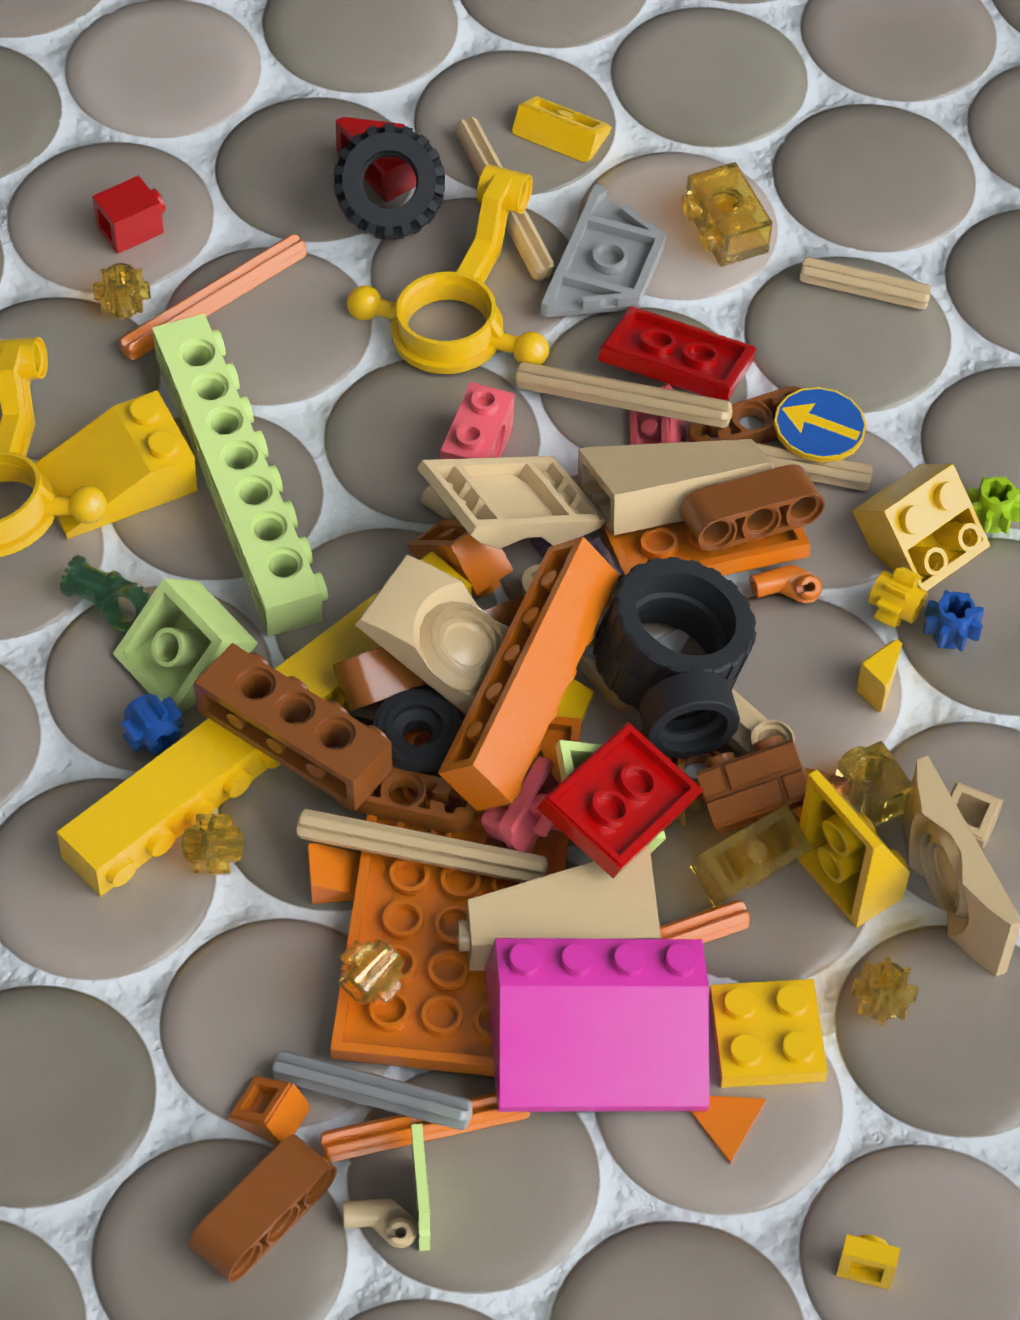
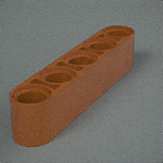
[333,595,525,711]

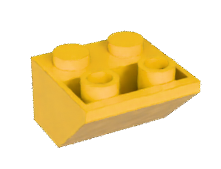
[852,464,990,591]

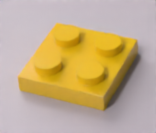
[709,979,828,1088]

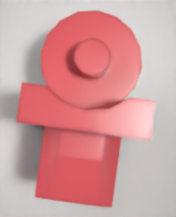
[482,756,561,853]

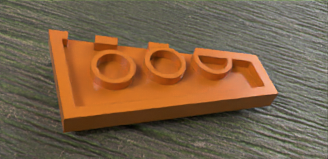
[600,523,810,579]

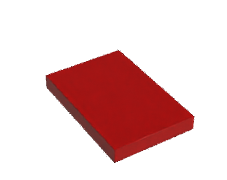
[598,306,757,401]
[537,722,703,879]

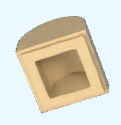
[950,781,1003,849]

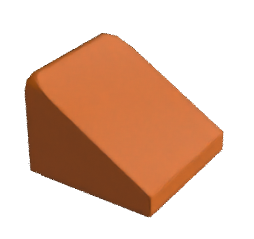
[308,843,360,904]
[228,1076,310,1145]

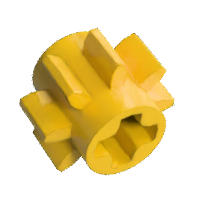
[868,567,928,628]

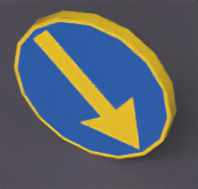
[774,387,867,463]

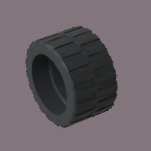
[593,557,757,720]

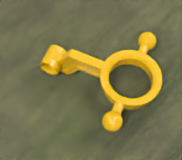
[346,164,549,374]
[0,337,107,557]

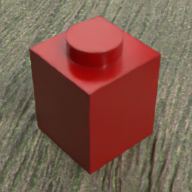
[92,175,166,254]

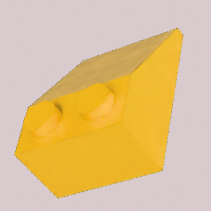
[35,390,198,539]
[793,769,910,928]

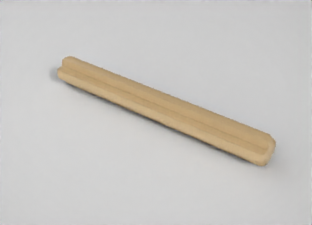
[456,117,555,282]
[515,362,733,428]
[297,809,548,883]

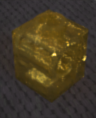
[834,740,911,827]

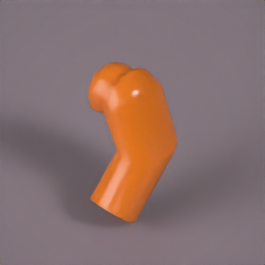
[749,565,822,603]

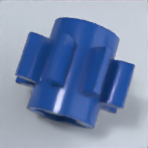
[923,590,984,651]
[120,694,184,755]

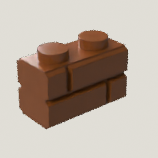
[696,735,808,835]

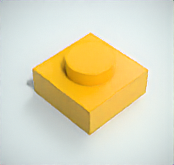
[836,1234,901,1290]

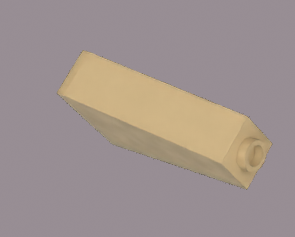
[578,439,775,535]
[457,847,661,971]

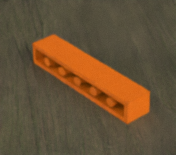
[438,537,620,811]

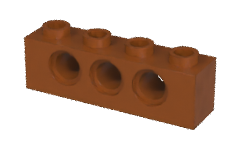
[194,643,393,811]

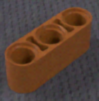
[679,464,825,552]
[188,1134,337,1283]

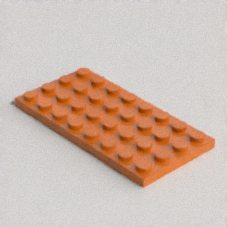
[330,699,582,1077]

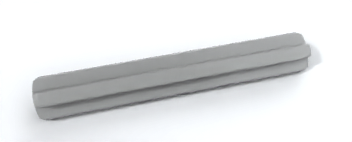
[272,1051,473,1130]

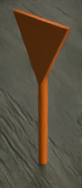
[689,1096,766,1163]

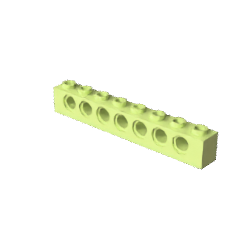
[152,314,328,637]

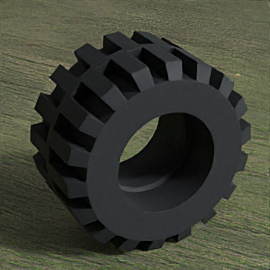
[333,124,445,240]

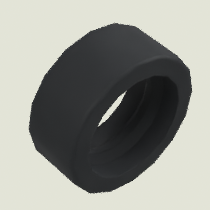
[639,671,740,758]

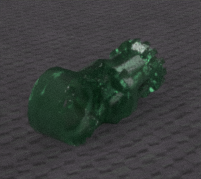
[60,555,150,632]

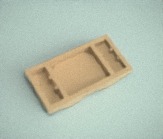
[417,456,606,549]
[355,555,509,715]
[904,756,1020,977]

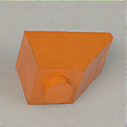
[407,520,513,598]

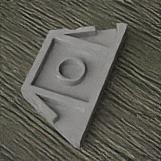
[540,184,666,317]

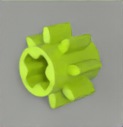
[967,476,1020,534]

